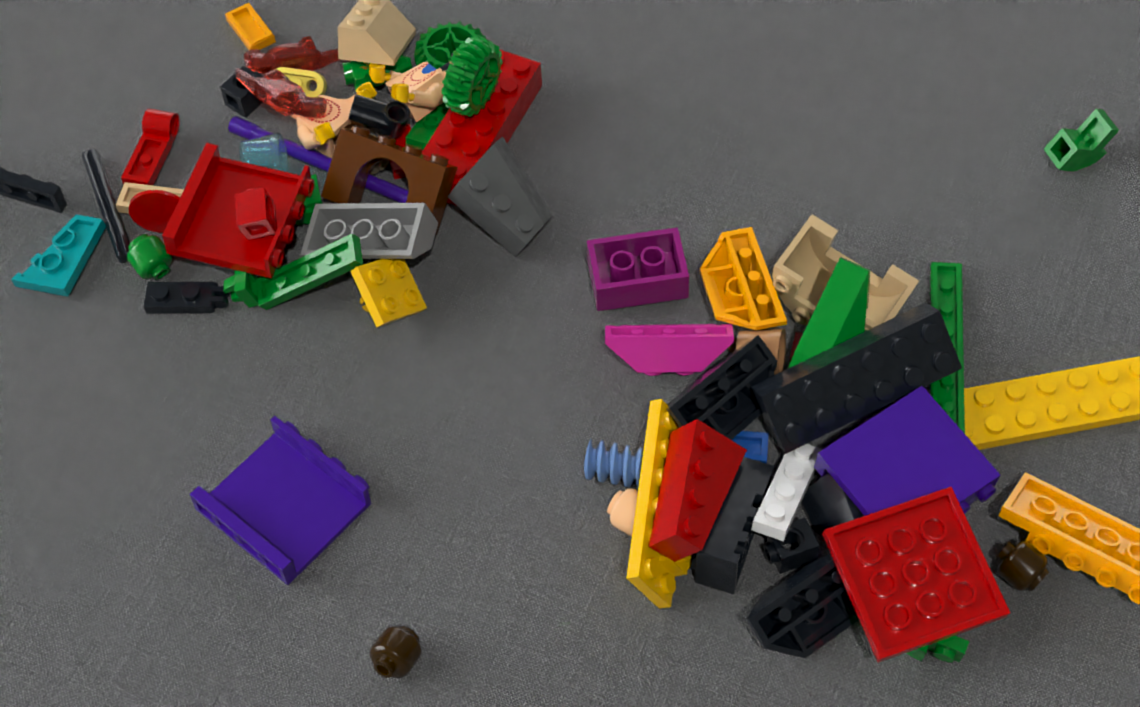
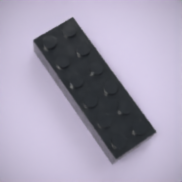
[751,303,962,454]

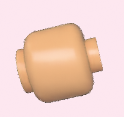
[607,488,638,537]

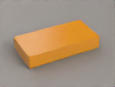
[225,2,276,54]

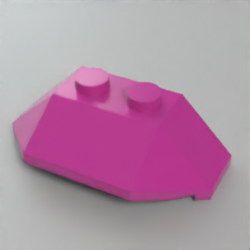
[605,324,734,376]

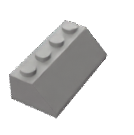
[300,203,438,259]

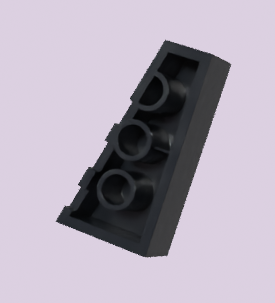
[691,457,774,595]

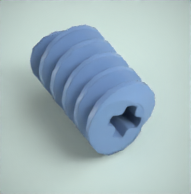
[584,439,643,489]

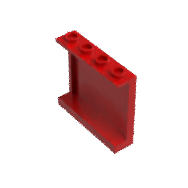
[162,143,314,279]

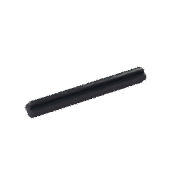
[82,148,130,263]

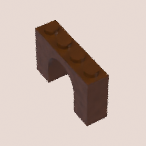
[321,125,458,235]

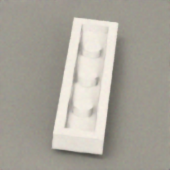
[751,443,823,541]

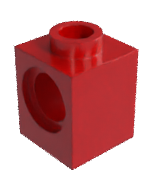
[235,187,277,240]

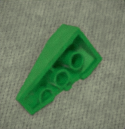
[788,257,871,369]

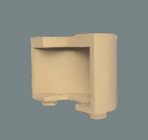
[772,214,919,331]

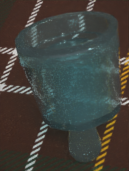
[239,132,290,173]

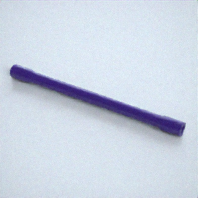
[228,116,409,203]

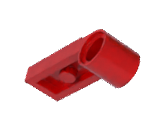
[121,108,180,186]

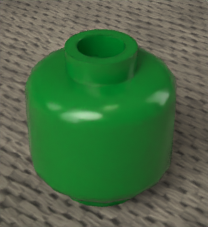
[127,234,173,280]

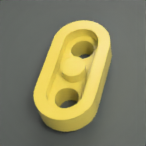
[269,67,327,100]

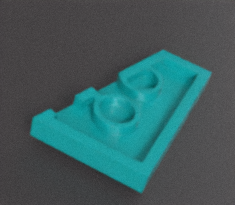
[11,214,106,297]

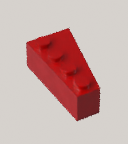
[649,419,747,562]

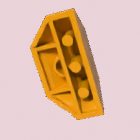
[700,227,787,330]

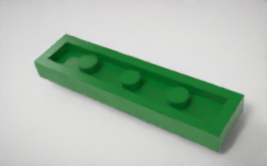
[256,233,363,310]

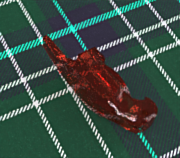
[243,36,342,74]
[235,68,327,120]

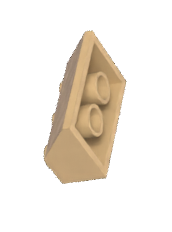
[338,0,416,66]

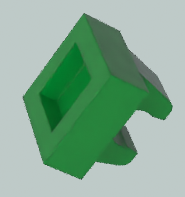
[223,270,258,308]

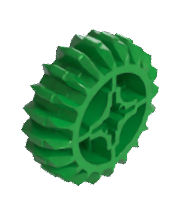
[414,20,486,69]
[442,36,503,117]

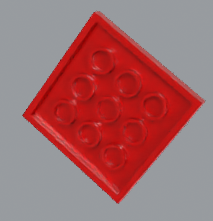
[822,486,1010,663]

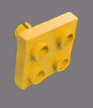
[350,259,427,328]

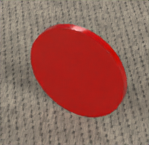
[129,190,180,233]

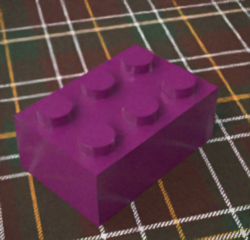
[587,227,689,311]

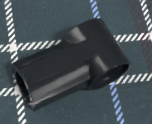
[348,94,410,138]

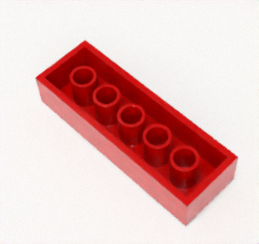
[421,49,542,206]

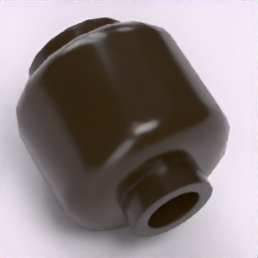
[996,540,1049,591]
[370,626,422,678]

